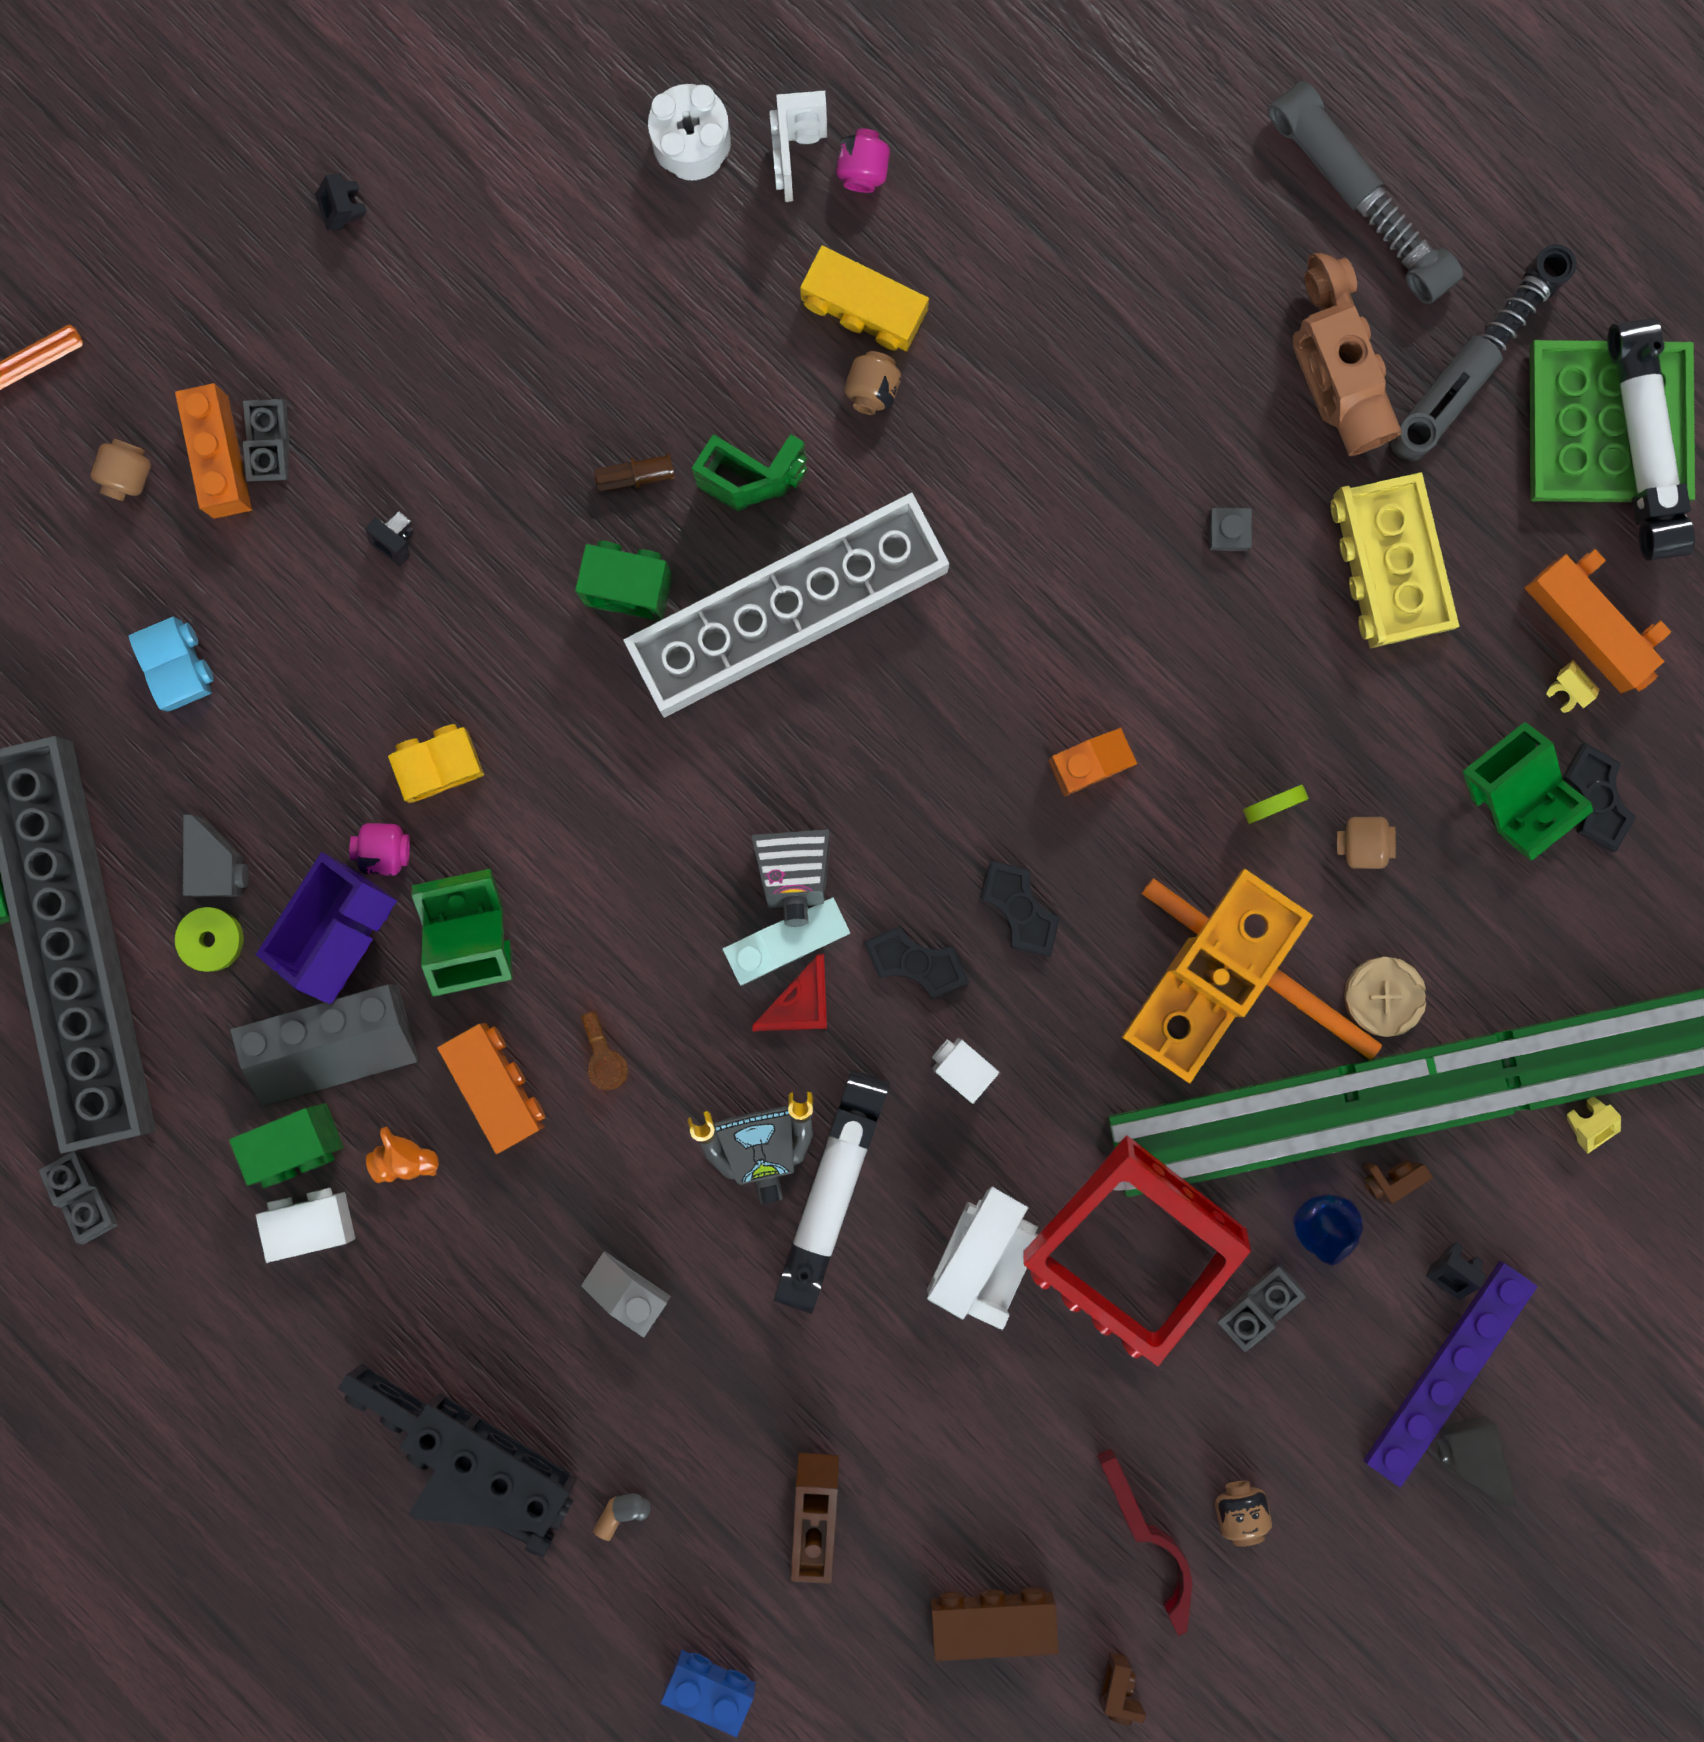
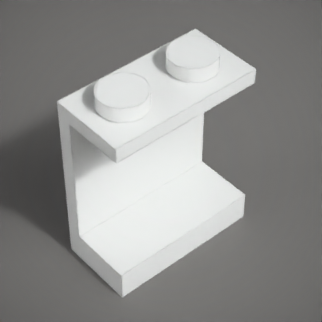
[927,1199,1038,1330]

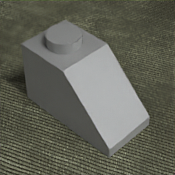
[581,1251,671,1337]

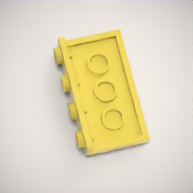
[1330,472,1459,648]

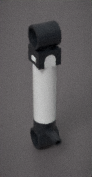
[1607,318,1695,561]
[773,1070,890,1314]

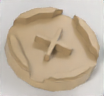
[1344,957,1426,1037]

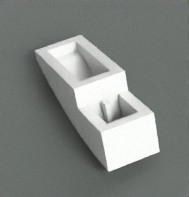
[927,1187,1028,1320]

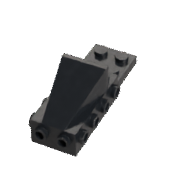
[337,1364,577,1537]

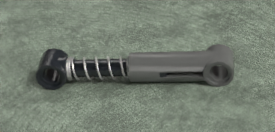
[1390,244,1576,462]

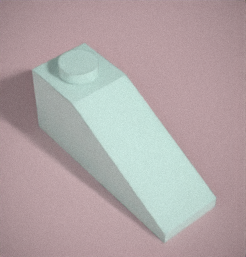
[723,898,851,986]

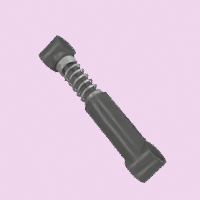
[1268,81,1463,305]

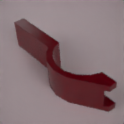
[1097,1449,1193,1636]

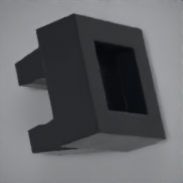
[315,174,367,231]
[365,511,413,567]
[1426,1242,1486,1300]

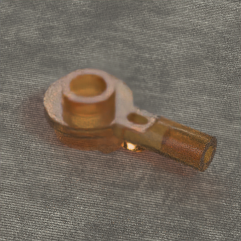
[580,1011,629,1091]

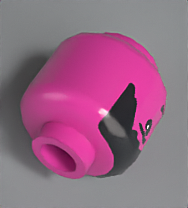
[836,129,890,193]
[349,823,410,876]

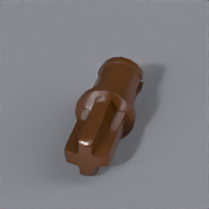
[594,454,675,492]

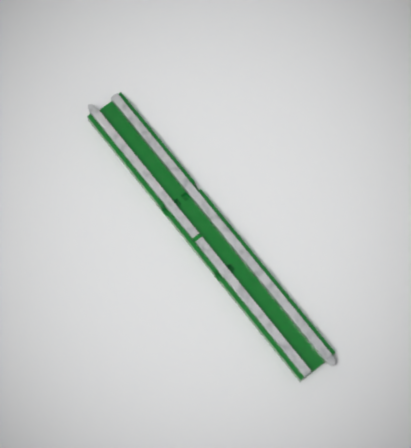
[1107,988,1704,1198]

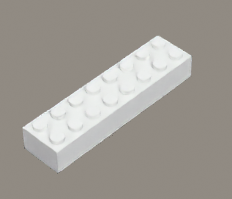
[624,493,949,718]

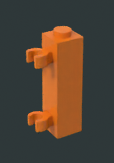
[1524,549,1671,693]

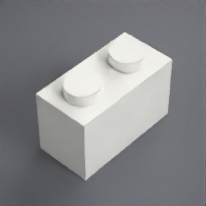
[932,1038,1000,1104]
[256,1187,355,1263]

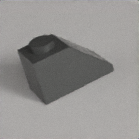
[183,815,249,897]

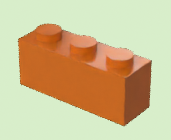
[175,383,252,519]
[437,1023,545,1154]

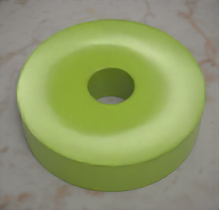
[1242,784,1309,824]
[175,907,244,972]

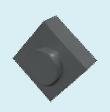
[1209,508,1252,551]

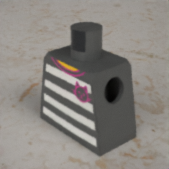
[752,829,830,927]

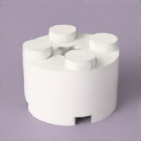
[648,84,731,180]

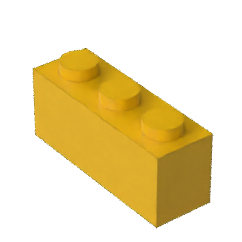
[800,245,929,352]

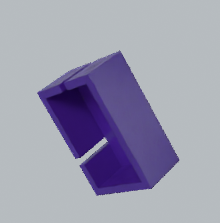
[256,852,397,1005]

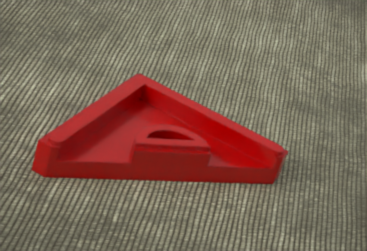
[752,954,827,1031]

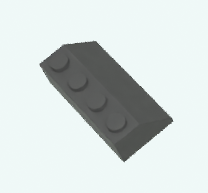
[230,984,419,1106]

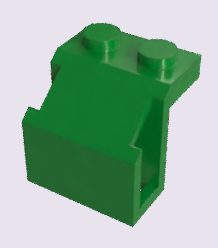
[692,434,808,512]
[1462,722,1593,861]
[411,868,512,997]

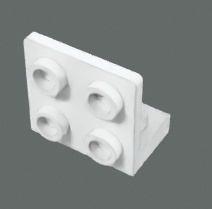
[770,91,827,202]

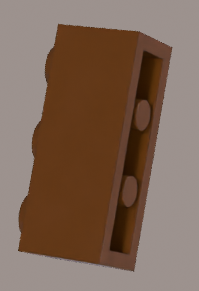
[931,1587,1059,1661]

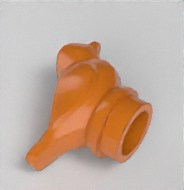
[366,1127,439,1183]

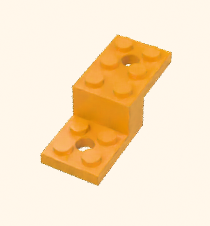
[1121,869,1313,1084]

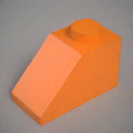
[1048,728,1137,797]

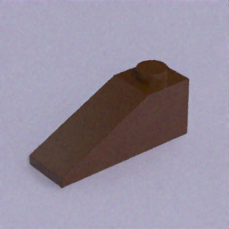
[791,1453,839,1584]

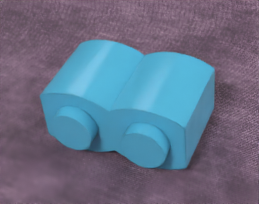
[128,617,214,712]

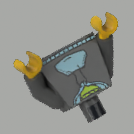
[687,1092,813,1204]

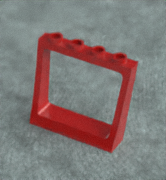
[1023,1135,1251,1366]

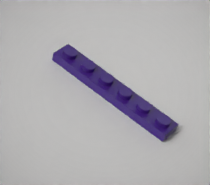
[1363,1261,1538,1488]

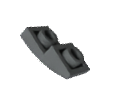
[242,399,289,482]
[38,1151,119,1245]
[1217,1262,1306,1352]

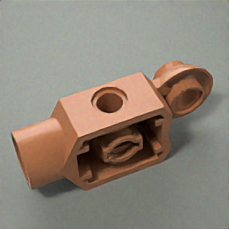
[1293,253,1402,456]

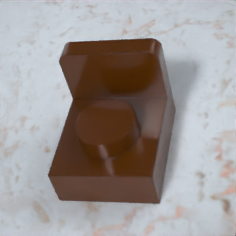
[1362,1160,1433,1204]
[1099,1652,1146,1725]

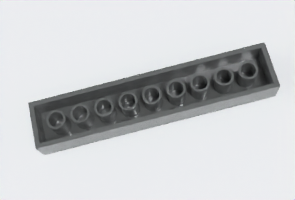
[0,736,156,1154]

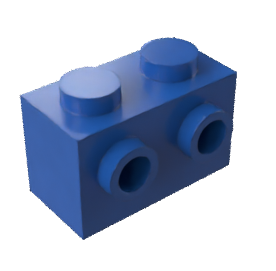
[661,1650,756,1737]

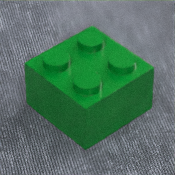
[575,541,673,621]
[229,1103,344,1189]

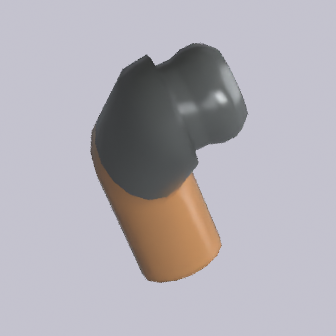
[593,1493,651,1541]

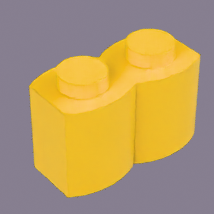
[388,724,484,803]

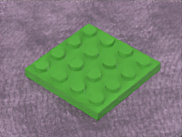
[1529,340,1695,502]

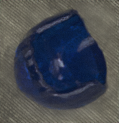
[1292,1194,1363,1266]

